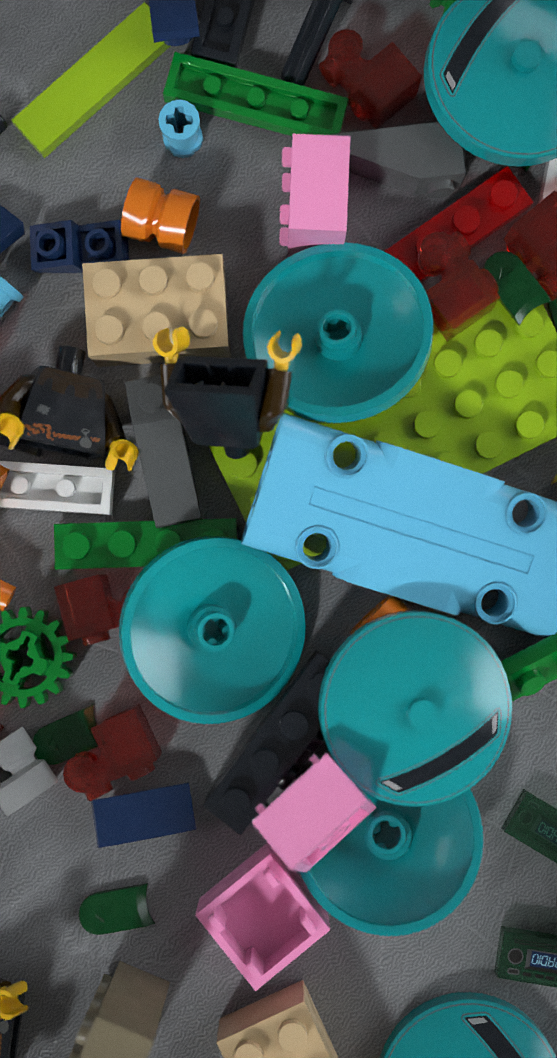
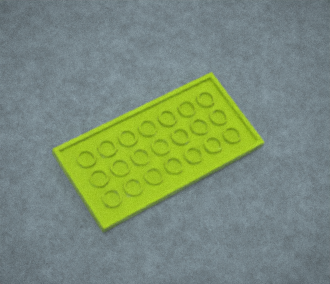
[209,255,557,570]

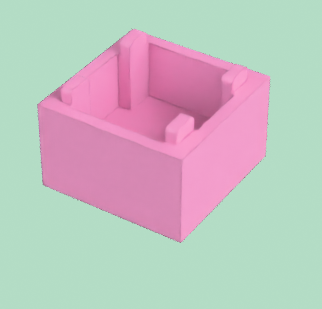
[279,134,350,257]
[252,753,377,872]
[195,842,330,991]

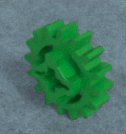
[0,606,77,708]

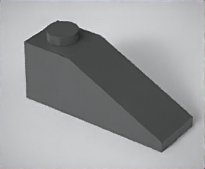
[330,122,466,198]
[125,375,202,528]

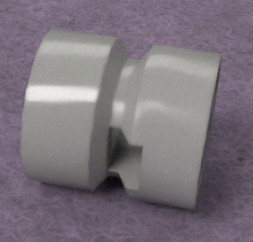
[0,727,58,817]

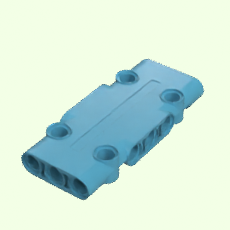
[241,413,557,638]

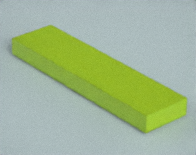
[12,2,170,158]

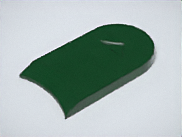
[482,251,551,326]
[33,704,109,765]
[79,883,155,935]

